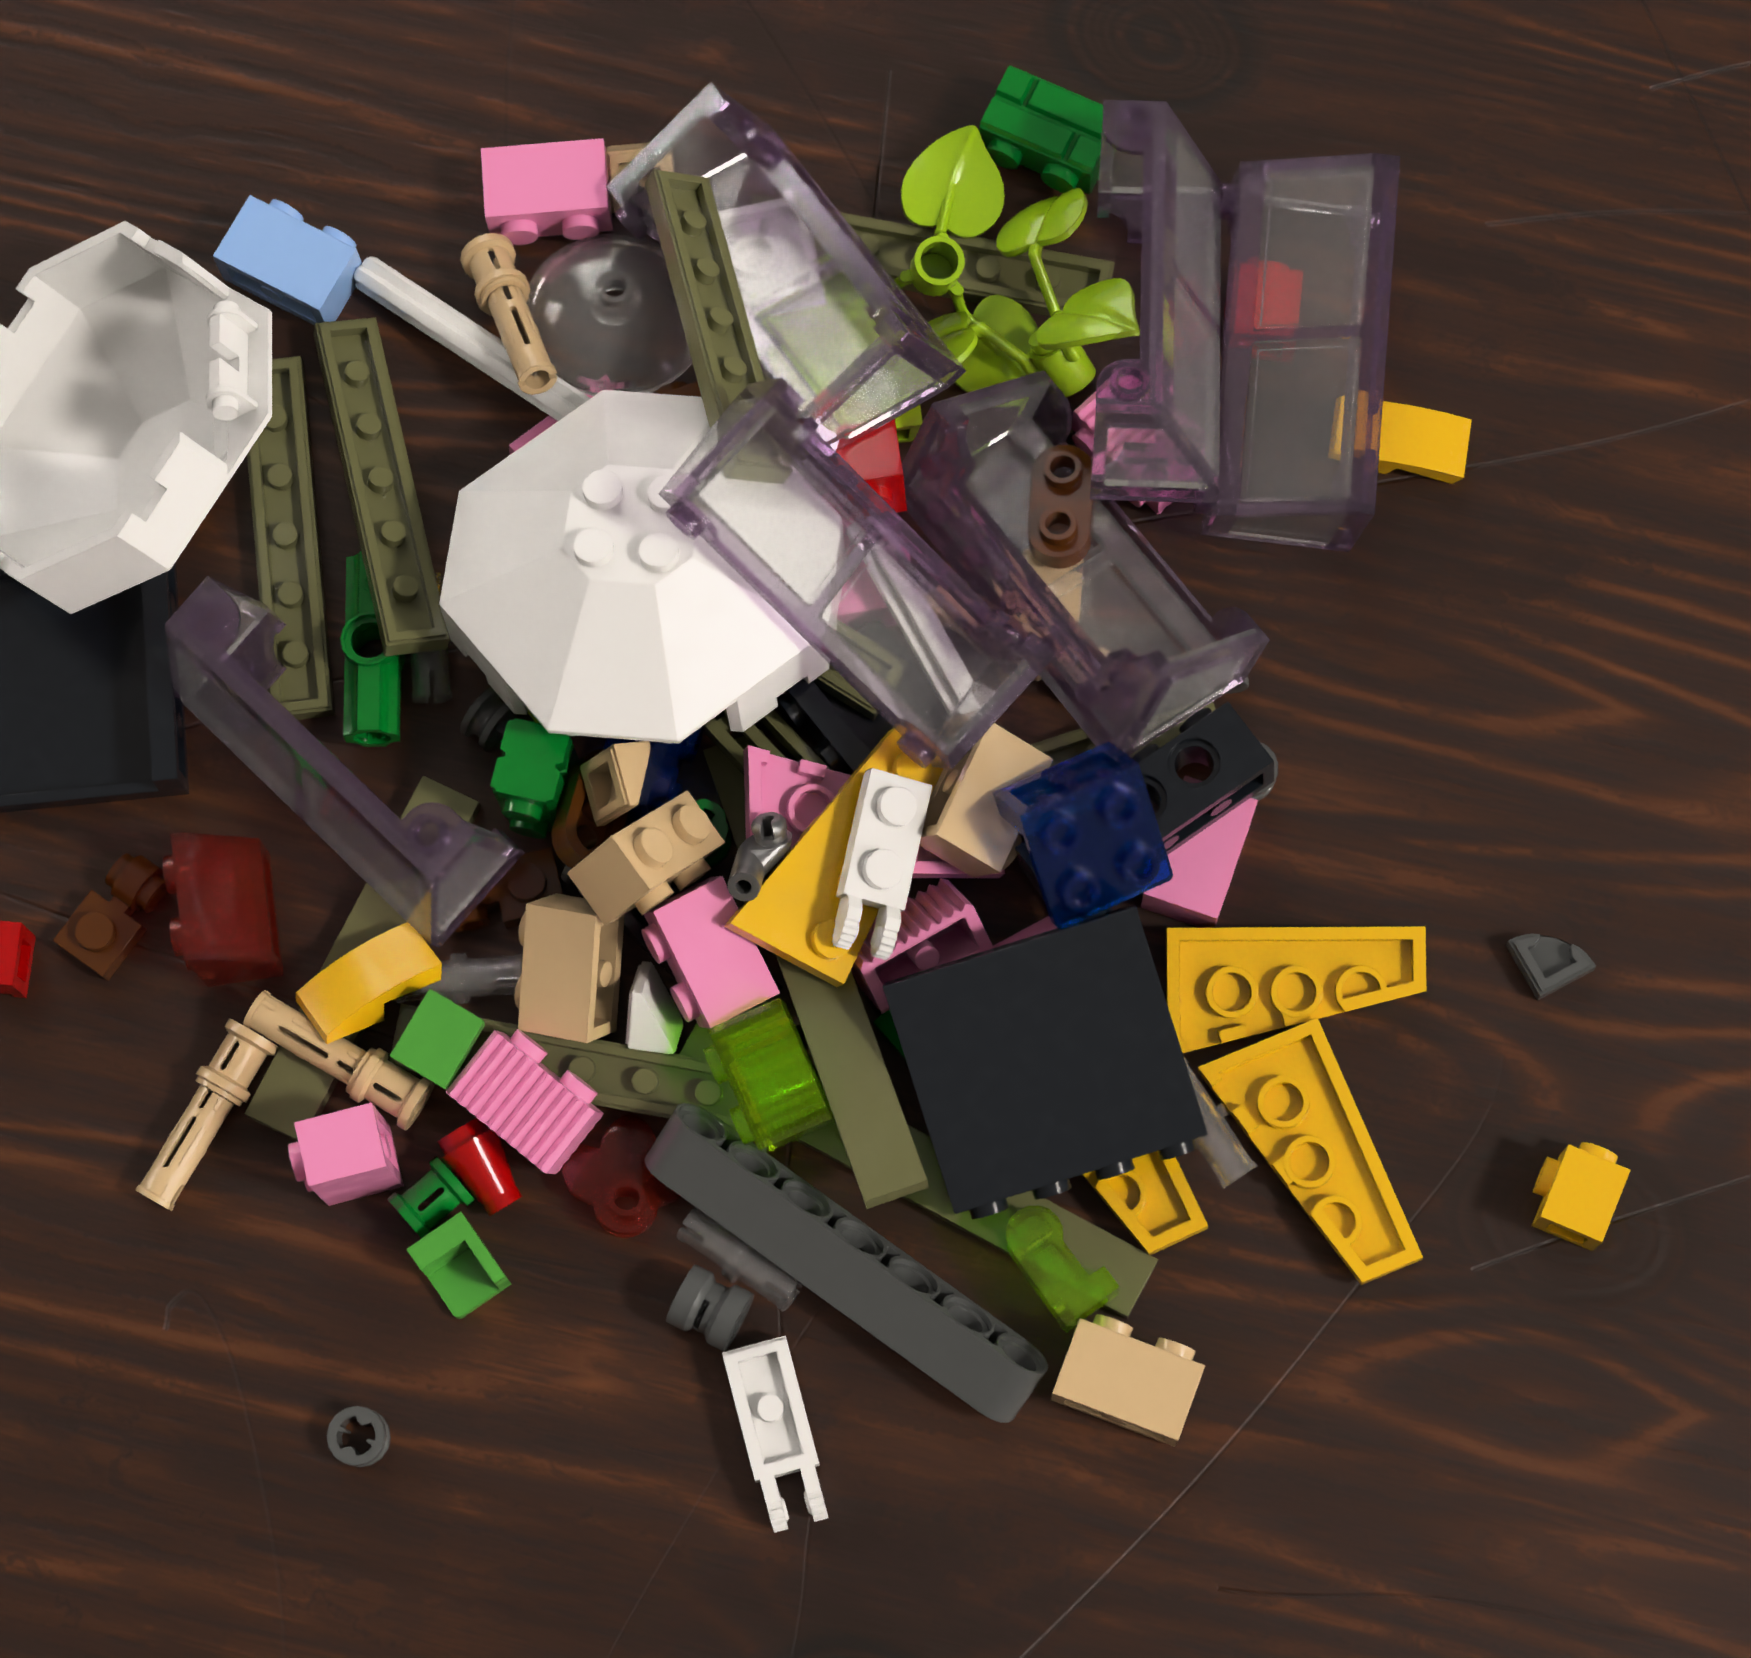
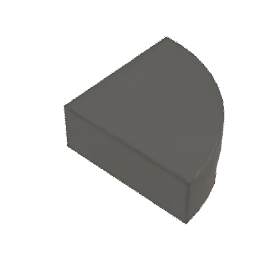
[1505,933,1596,1001]

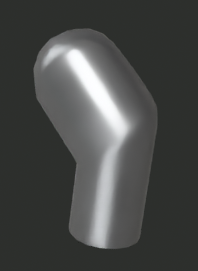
[727,812,792,901]

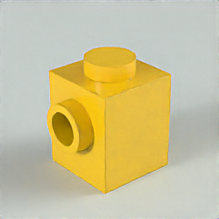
[1532,1142,1631,1251]

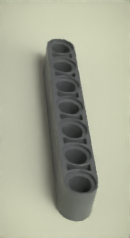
[644,1103,1048,1423]

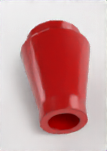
[437,1118,523,1217]

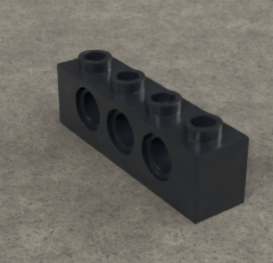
[1015,702,1274,926]

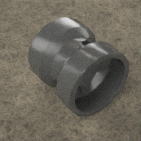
[666,1264,754,1352]

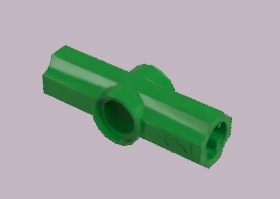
[340,551,406,747]

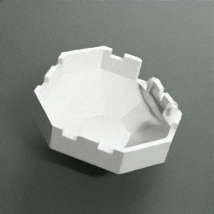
[0,221,272,614]
[439,390,844,744]

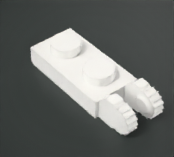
[832,768,933,961]
[722,1335,828,1533]

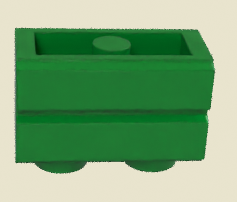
[979,65,1122,195]
[490,718,578,839]

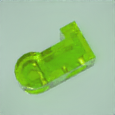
[1006,1205,1120,1333]

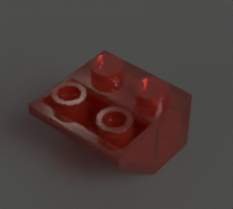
[163,832,284,987]

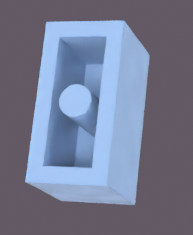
[213,195,362,325]

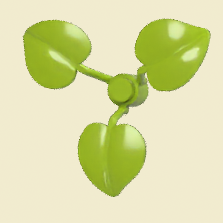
[763,125,1046,399]
[883,187,1140,398]

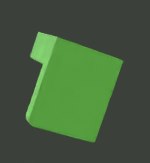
[390,988,485,1090]
[406,1212,511,1319]

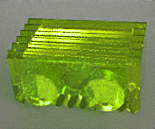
[703,998,835,1153]

